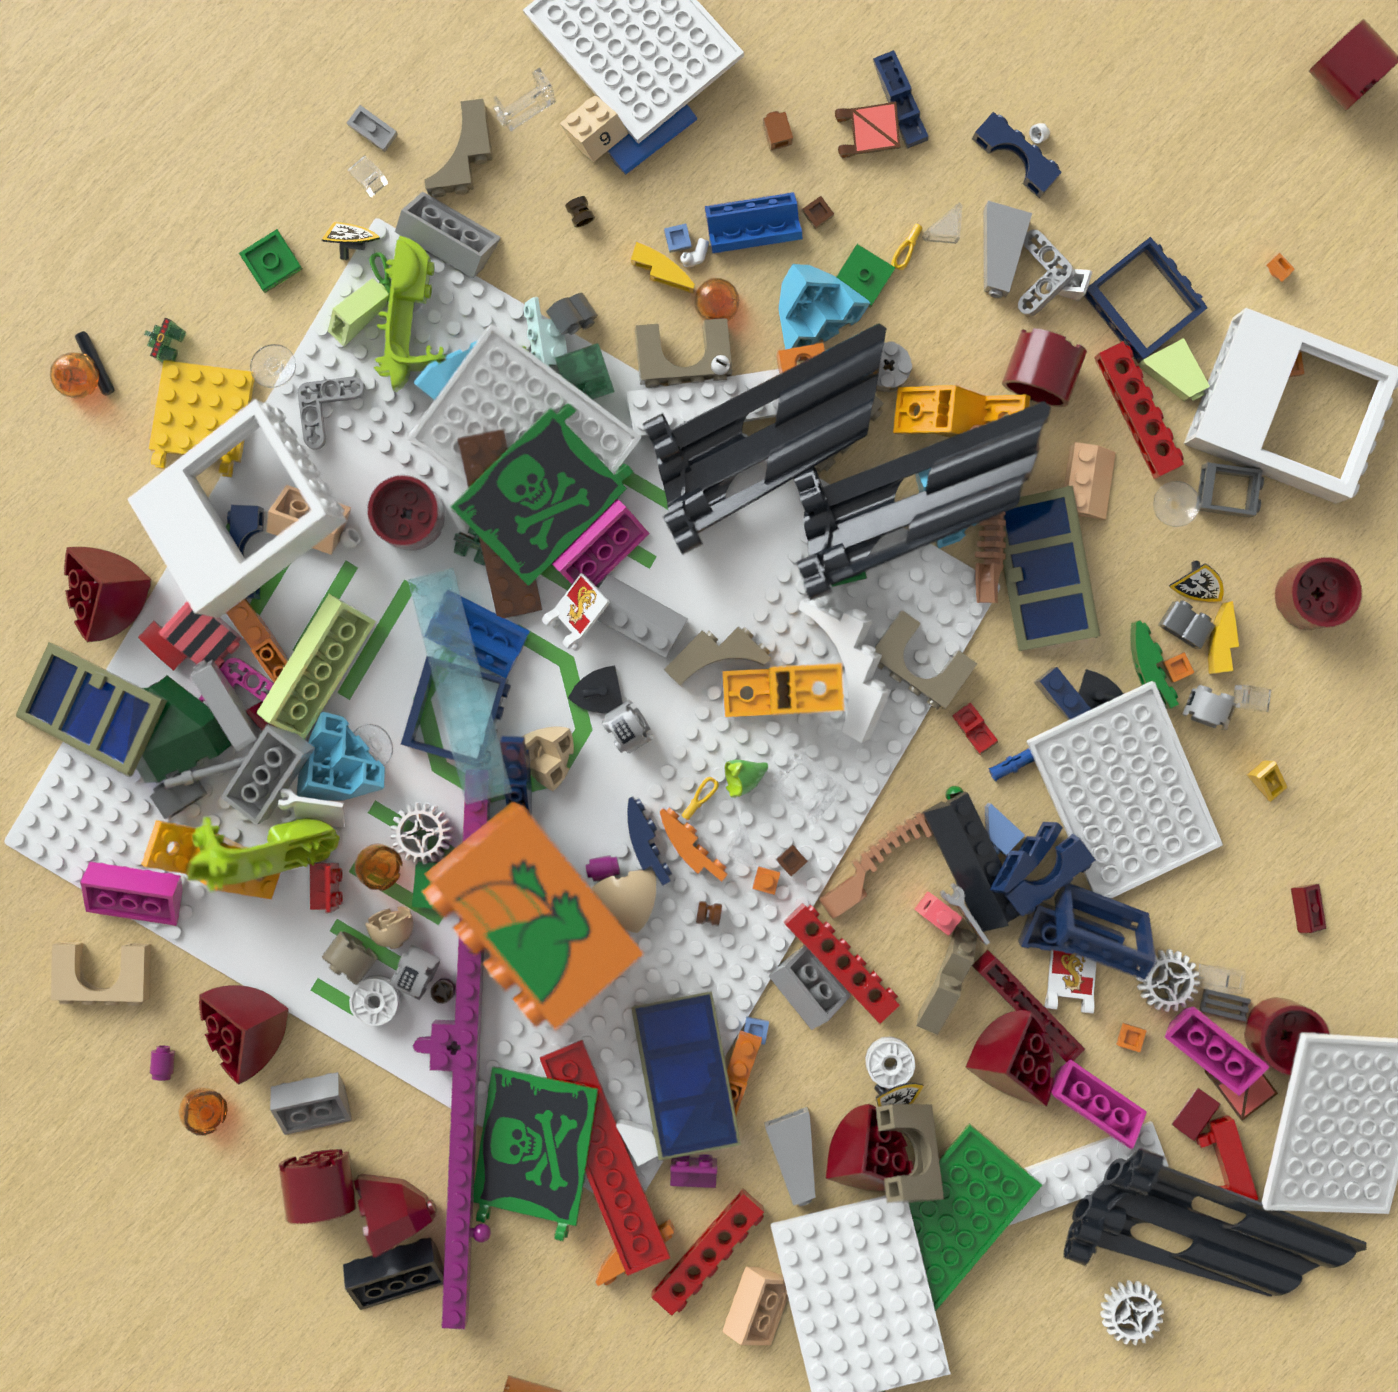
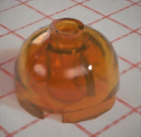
[695,278,739,321]
[50,352,99,399]
[355,843,403,891]
[178,1087,228,1136]

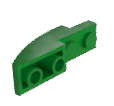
[1130,620,1179,709]

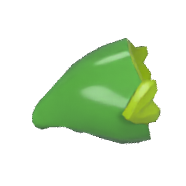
[724,759,768,798]

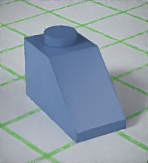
[985,803,1025,855]

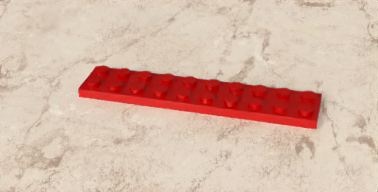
[539,1039,671,1276]

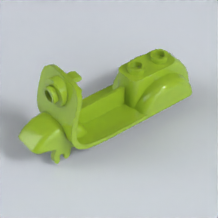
[374,236,446,393]
[187,817,340,892]

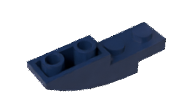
[500,736,532,817]
[627,796,672,886]

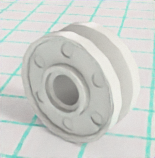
[349,975,401,1027]
[865,1036,915,1089]

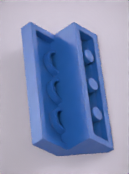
[607,104,698,175]
[704,192,803,253]
[425,590,530,679]

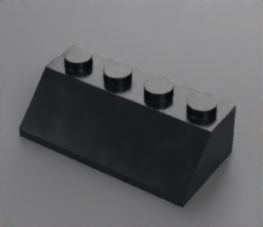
[343,1237,444,1310]

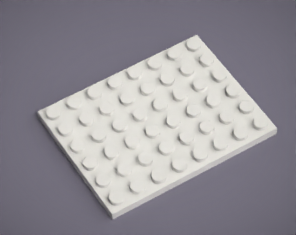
[523,0,744,144]
[408,324,641,480]
[1026,681,1223,899]
[1262,1033,1398,1214]
[771,1195,950,1392]

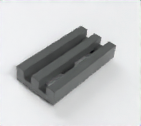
[1199,988,1251,1022]

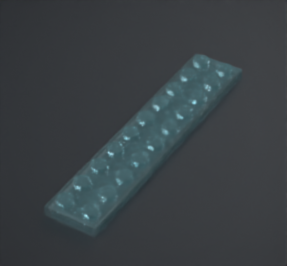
[408,568,512,805]

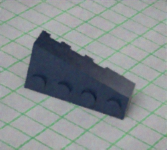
[1018,902,1125,954]

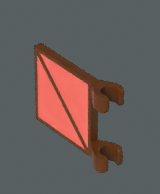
[835,102,901,158]
[1205,1070,1278,1121]

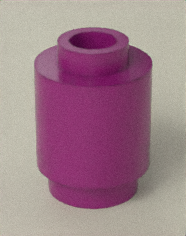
[585,855,620,882]
[150,1045,175,1081]

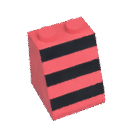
[158,601,242,669]

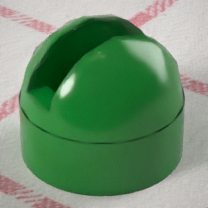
[945,786,964,801]

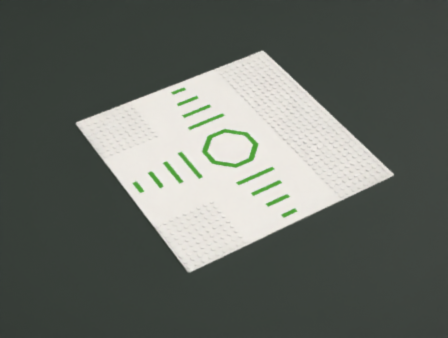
[4,218,1000,1193]

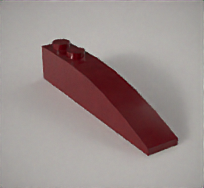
[972,950,1085,1063]

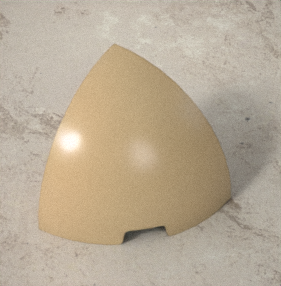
[521,726,574,791]
[592,870,656,933]

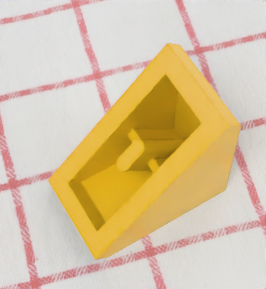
[1247,760,1288,802]

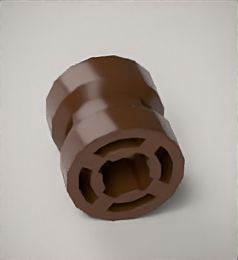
[696,901,722,927]

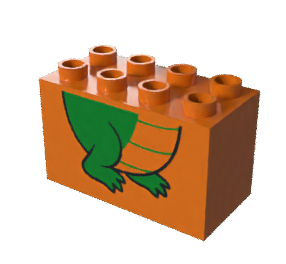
[422,802,644,1030]

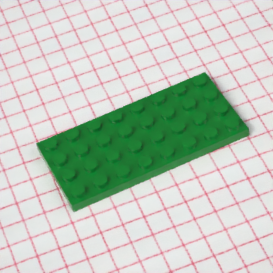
[908,1123,1042,1311]

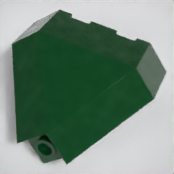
[128,675,232,783]

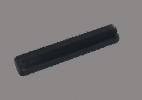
[75,331,115,396]

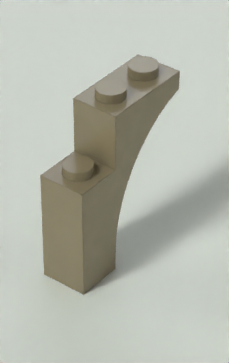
[425,99,493,197]
[664,626,771,686]
[916,926,977,1035]

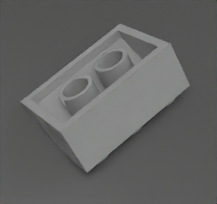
[769,945,851,1030]
[270,1072,351,1135]

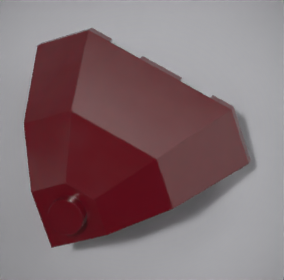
[354,1174,437,1257]

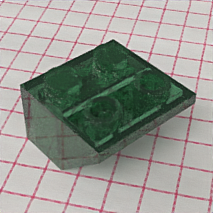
[555,343,615,399]

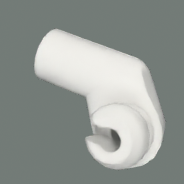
[680,239,709,267]

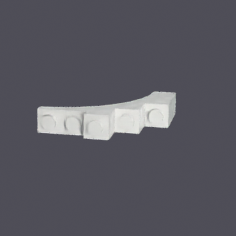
[798,599,891,743]

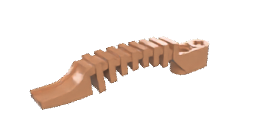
[970,425,1006,603]
[819,812,932,919]

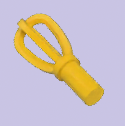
[891,224,923,270]
[681,777,719,821]

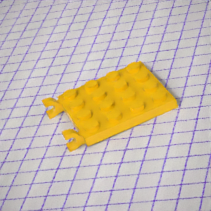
[149,360,255,478]

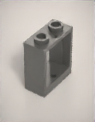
[1196,462,1264,518]

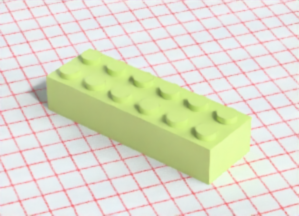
[257,594,376,740]

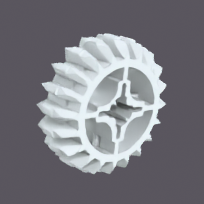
[390,802,453,864]
[1136,949,1200,1012]
[1100,1280,1164,1345]

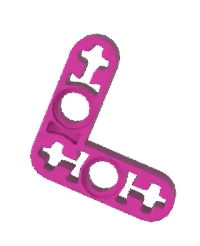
[199,658,274,703]

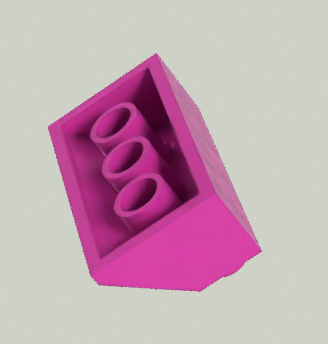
[551,499,650,586]
[80,862,183,926]
[1164,1007,1269,1096]
[1051,1059,1147,1149]

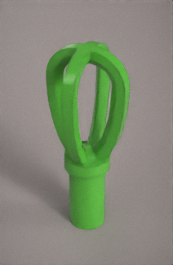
[369,252,391,302]

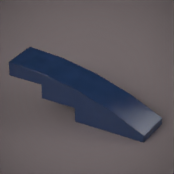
[873,50,929,149]
[990,822,1063,893]

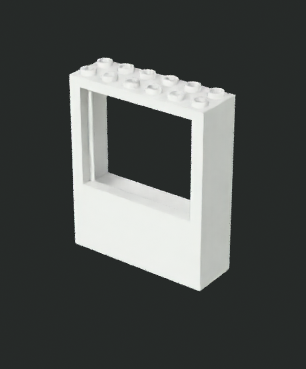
[1184,308,1398,503]
[128,399,347,618]

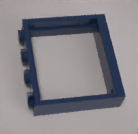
[1084,236,1208,364]
[400,656,511,768]
[1054,883,1156,980]

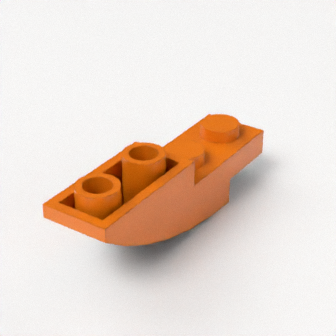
[226,598,289,683]
[660,807,728,882]
[711,1030,762,1125]
[596,1219,674,1286]

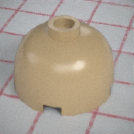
[365,906,413,949]

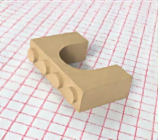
[51,942,151,1006]

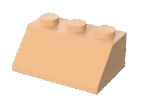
[1060,442,1116,520]
[266,485,351,555]
[722,1267,788,1345]

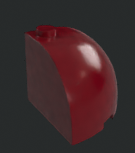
[64,547,152,643]
[199,985,289,1085]
[965,1010,1054,1107]
[826,1104,914,1192]

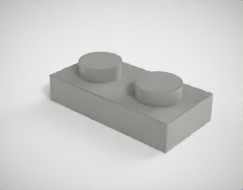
[347,105,398,152]

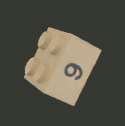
[560,95,629,162]

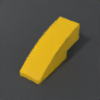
[631,242,695,294]
[1208,601,1239,674]

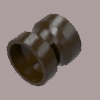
[565,196,595,228]
[430,978,456,1004]

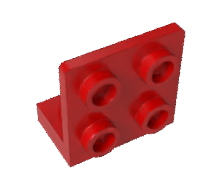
[310,863,343,913]

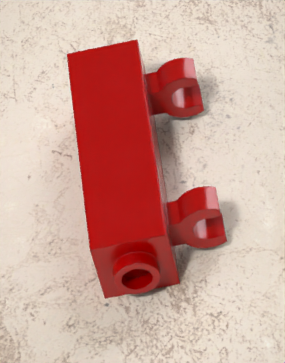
[1196,1115,1258,1200]

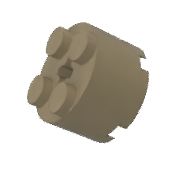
[322,931,378,985]

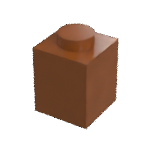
[763,111,793,151]

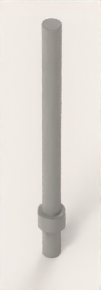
[163,756,247,789]

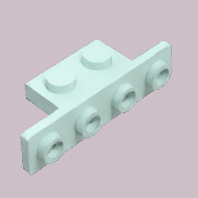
[524,297,569,367]

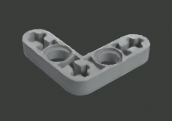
[1018,230,1075,317]
[298,376,366,450]

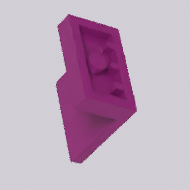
[670,1154,718,1188]

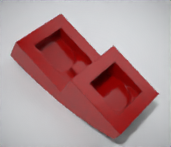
[138,620,187,671]
[952,702,998,755]

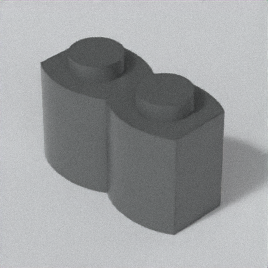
[546,293,598,335]
[1158,600,1215,649]
[150,771,208,819]

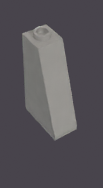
[983,201,1032,298]
[191,659,259,751]
[764,1107,815,1206]

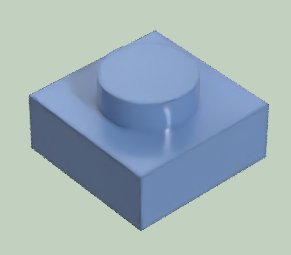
[664,224,691,253]
[744,1017,769,1045]

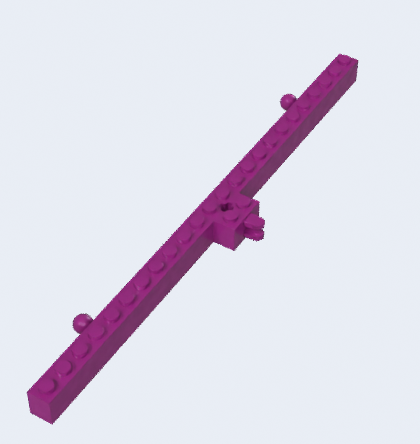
[413,768,492,1329]

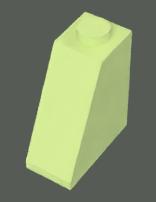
[328,278,389,347]
[1138,338,1210,401]

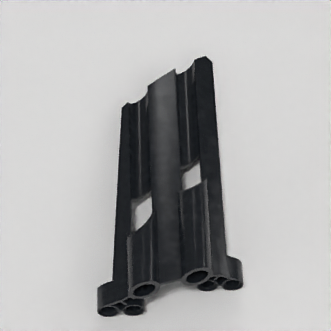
[642,323,887,555]
[794,401,1051,601]
[1063,1148,1367,1297]

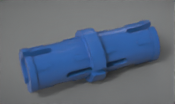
[988,748,1035,782]

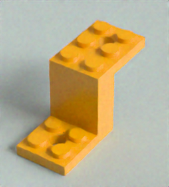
[893,385,1030,438]
[722,663,844,717]
[141,820,281,900]

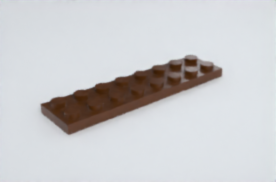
[457,429,542,618]

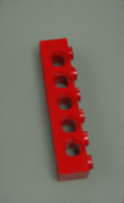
[1094,341,1184,479]
[783,903,900,1024]
[651,1188,764,1316]

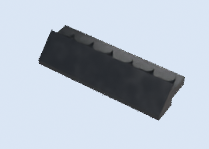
[922,791,1020,932]

